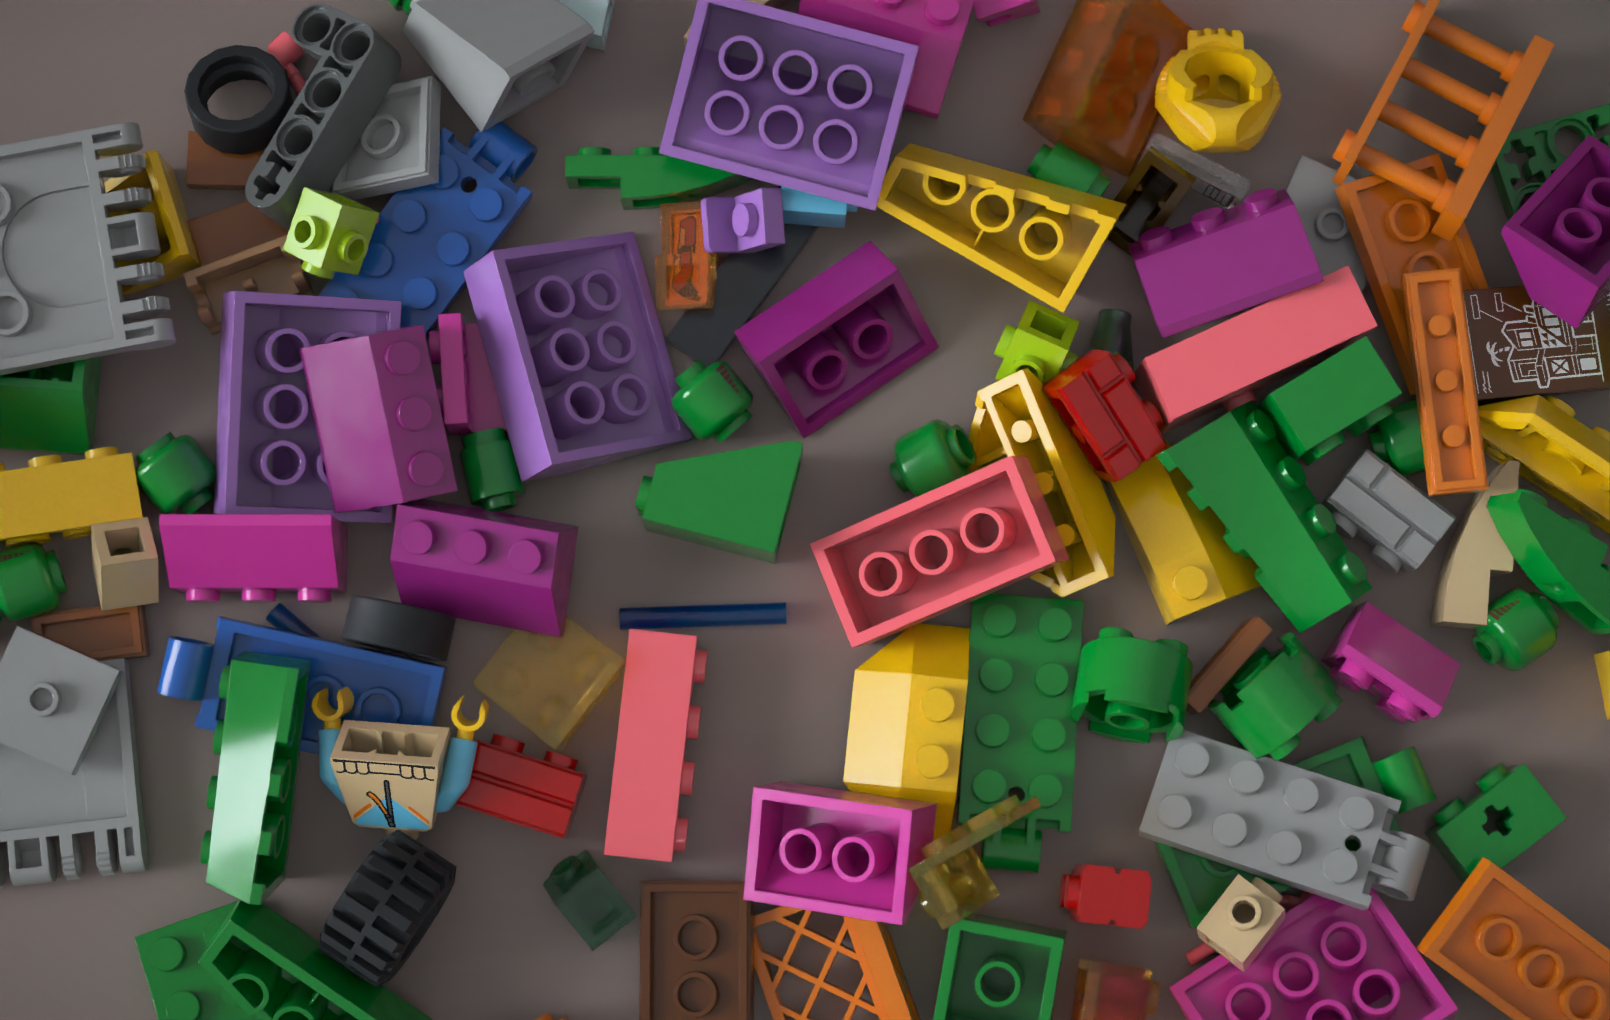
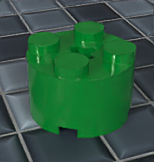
[1071,627,1193,743]
[1208,632,1343,761]

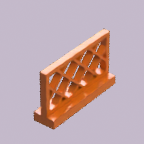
[754,906,921,1020]

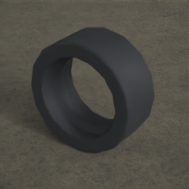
[184,45,294,155]
[342,595,456,661]

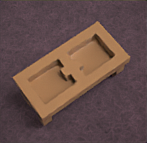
[183,235,315,335]

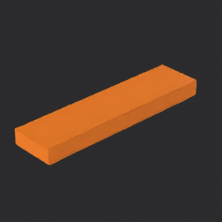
[1401,268,1489,497]

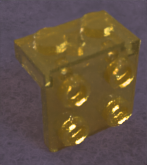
[908,794,1042,930]

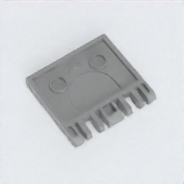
[0,122,176,375]
[0,658,149,888]

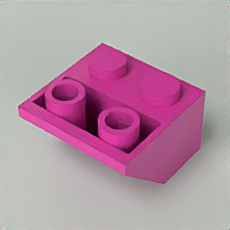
[1320,601,1461,724]

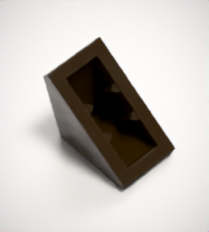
[1107,146,1197,257]

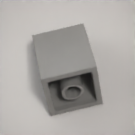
[402,0,595,132]

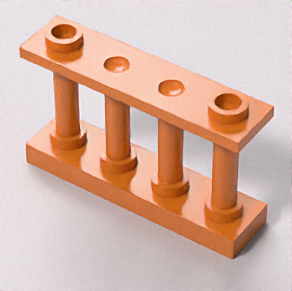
[1332,0,1555,242]

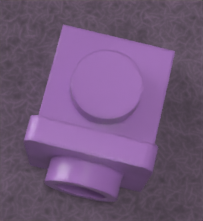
[701,188,785,253]

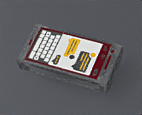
[1139,133,1252,209]

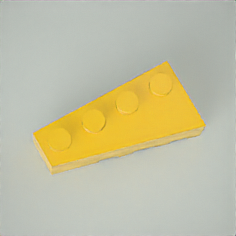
[877,143,1126,313]
[0,447,143,548]

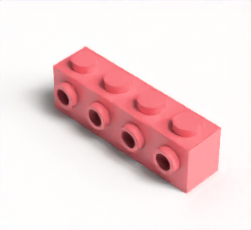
[604,629,708,862]

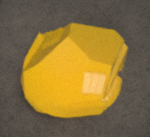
[1154,28,1282,153]

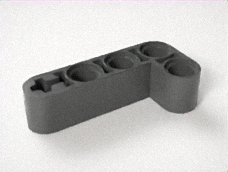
[245,3,401,230]

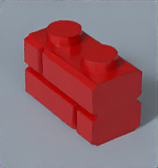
[1041,349,1168,482]
[456,733,587,839]
[1059,864,1152,929]

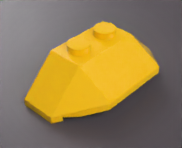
[969,368,1116,597]
[1478,395,1610,536]
[843,623,970,850]

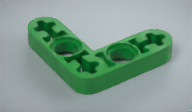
[1491,103,1610,221]

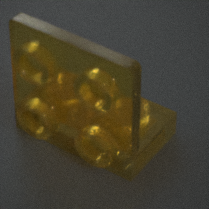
[474,616,626,752]

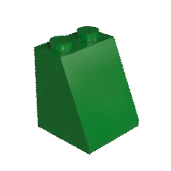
[635,440,803,564]

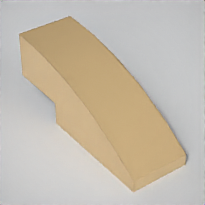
[1430,460,1520,630]

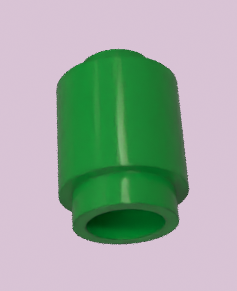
[1026,140,1112,197]
[459,428,525,512]

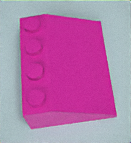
[1169,888,1458,1020]

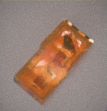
[655,201,718,312]

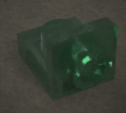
[543,850,637,951]

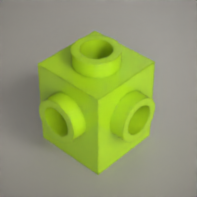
[283,187,379,279]
[994,300,1080,384]

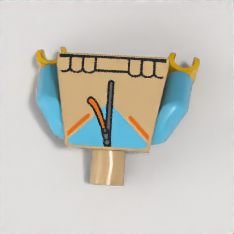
[312,687,489,840]

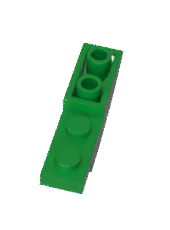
[565,147,753,210]
[1486,489,1610,635]

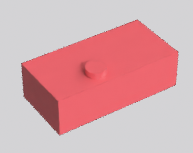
[1134,266,1378,434]
[810,455,1070,648]

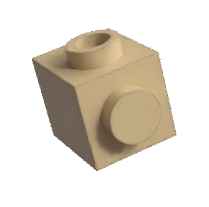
[91,517,159,611]
[1197,874,1286,972]

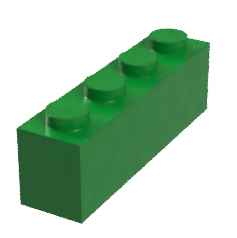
[1156,400,1372,633]
[200,651,311,905]
[198,899,432,1020]

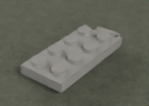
[1138,730,1430,910]

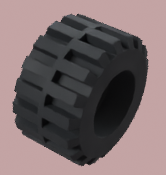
[318,829,457,988]

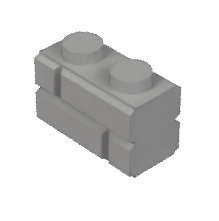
[1321,449,1456,574]

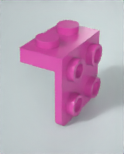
[429,313,508,435]

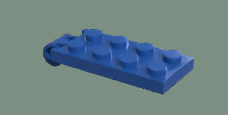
[318,121,538,340]
[157,616,447,755]

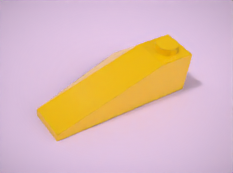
[1105,439,1261,625]

